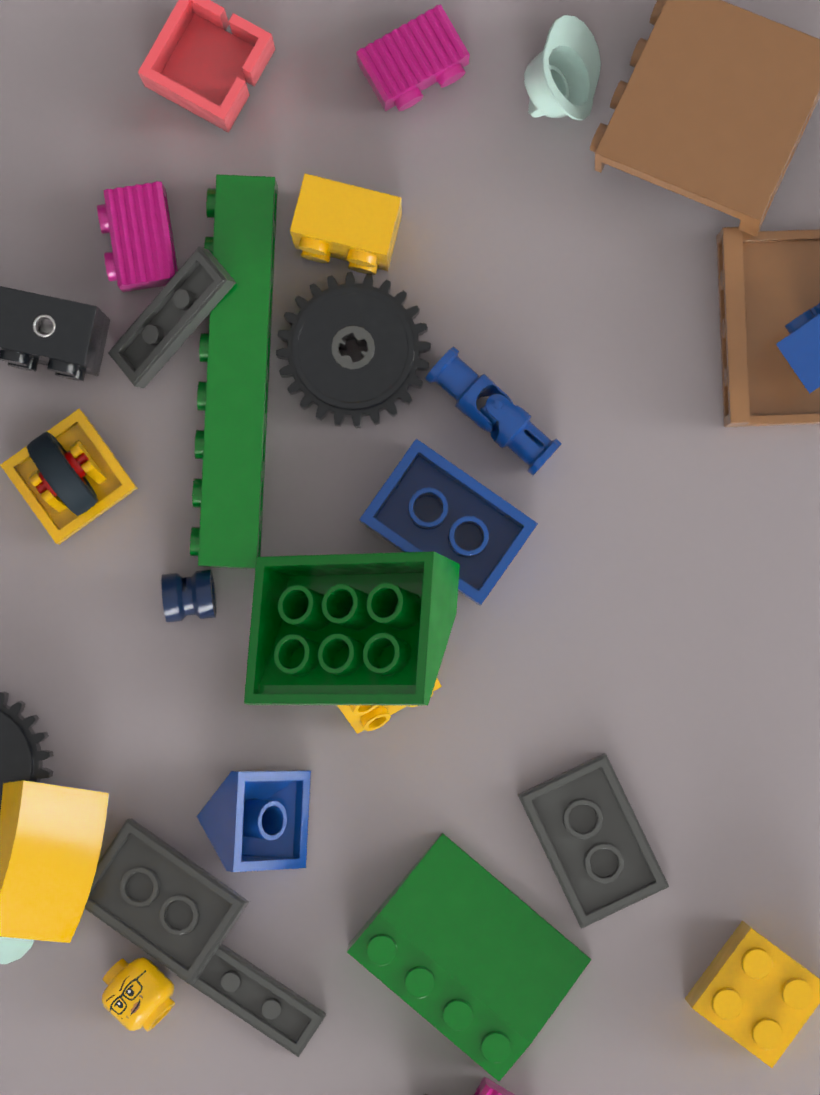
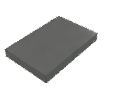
[518,753,669,929]
[85,819,249,985]

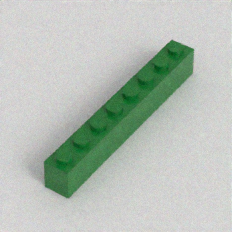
[190,174,278,569]

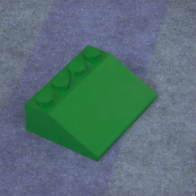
[244,551,460,706]
[347,832,591,1082]

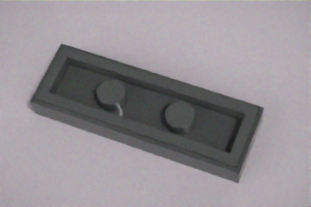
[108,247,236,388]
[176,943,326,1057]

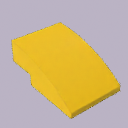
[0,780,109,943]

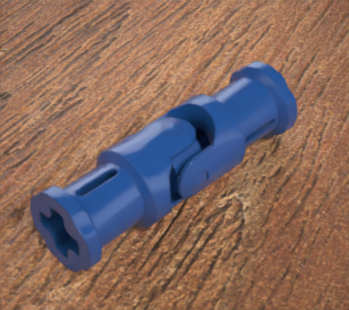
[425,346,562,476]

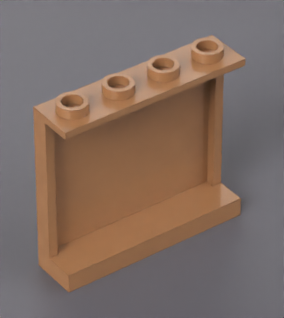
[590,0,820,237]
[716,227,820,427]

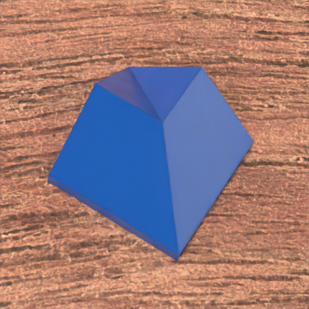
[196,770,311,872]

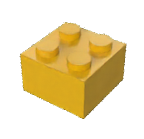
[290,173,402,275]
[685,920,820,1068]

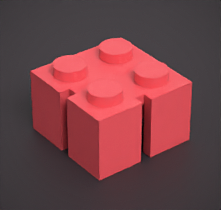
[138,0,275,133]

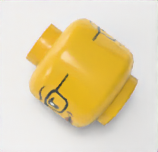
[102,957,175,1032]

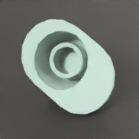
[524,15,601,121]

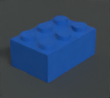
[359,438,538,606]

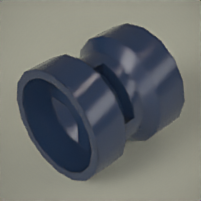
[161,570,217,622]

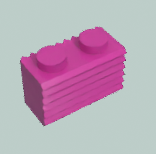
[356,4,470,112]
[97,181,178,292]

